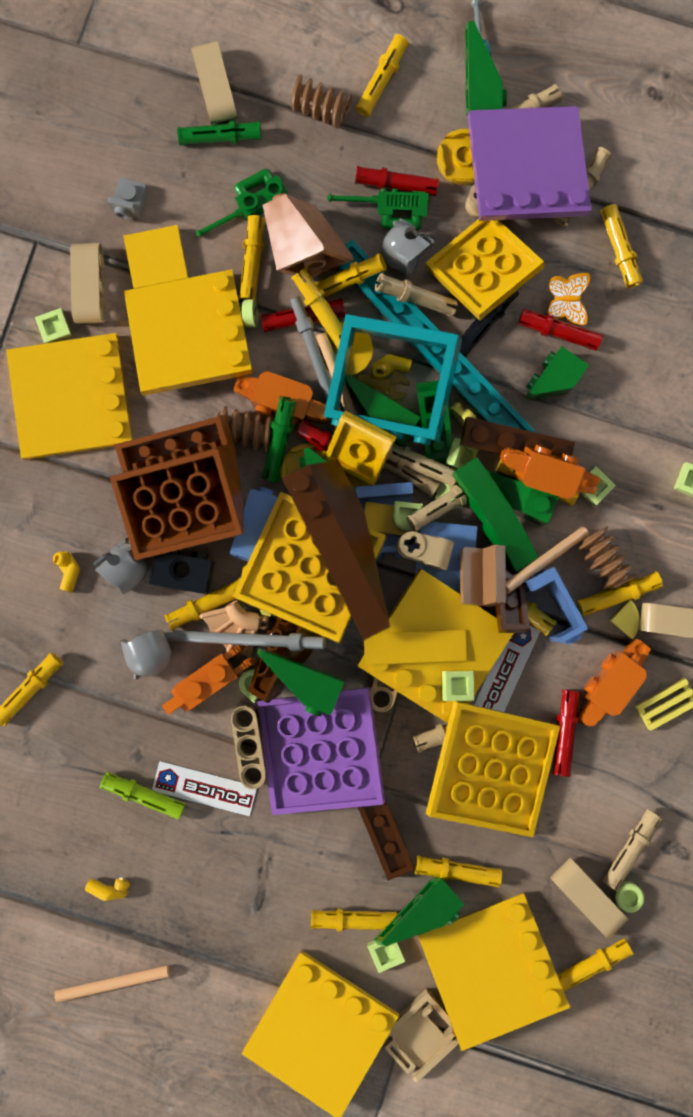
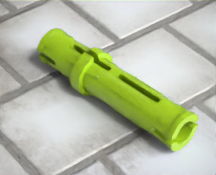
[99,771,186,821]

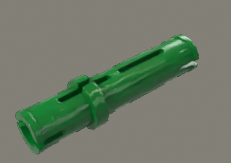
[177,121,262,146]
[262,396,297,482]

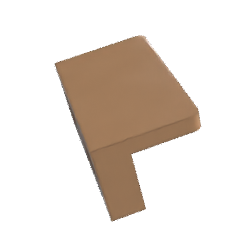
[460,545,506,607]

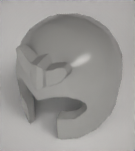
[382,218,435,276]
[92,537,148,595]
[121,630,171,680]

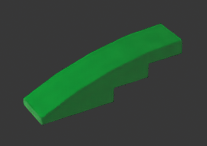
[452,457,538,573]

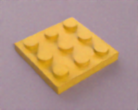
[425,219,544,321]

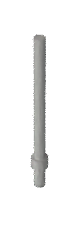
[290,296,341,428]
[165,630,326,651]

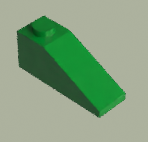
[465,21,507,116]
[345,374,421,447]
[416,380,453,472]
[487,471,559,526]
[257,648,344,717]
[373,878,465,947]

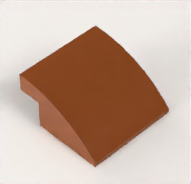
[110,414,244,560]

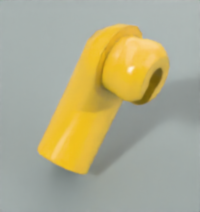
[372,354,413,378]
[53,551,80,593]
[85,878,130,901]

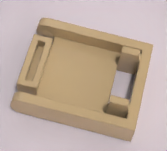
[384,988,459,1082]

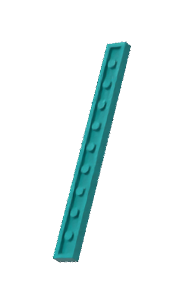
[338,239,537,433]

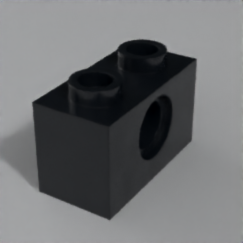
[149,549,215,595]

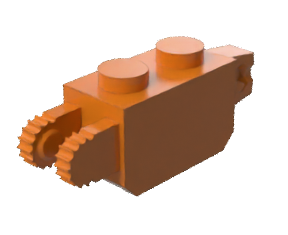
[233,371,328,426]
[499,445,600,499]
[578,639,651,727]
[162,645,256,715]

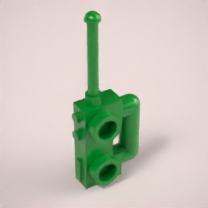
[196,169,288,237]
[327,188,428,230]

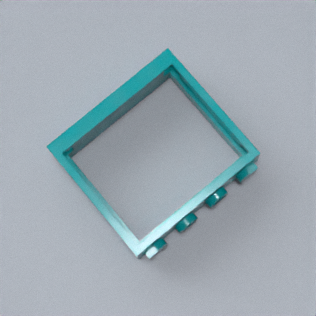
[324,314,462,445]

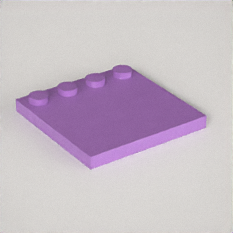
[467,106,592,221]
[257,687,385,815]

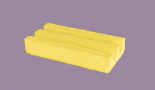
[635,678,693,731]

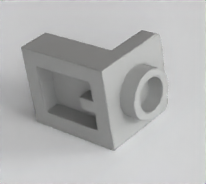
[107,177,148,220]

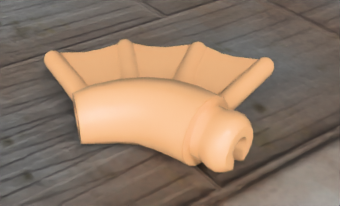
[200,600,269,658]

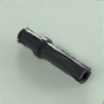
[460,290,519,358]

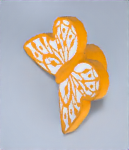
[548,273,591,325]

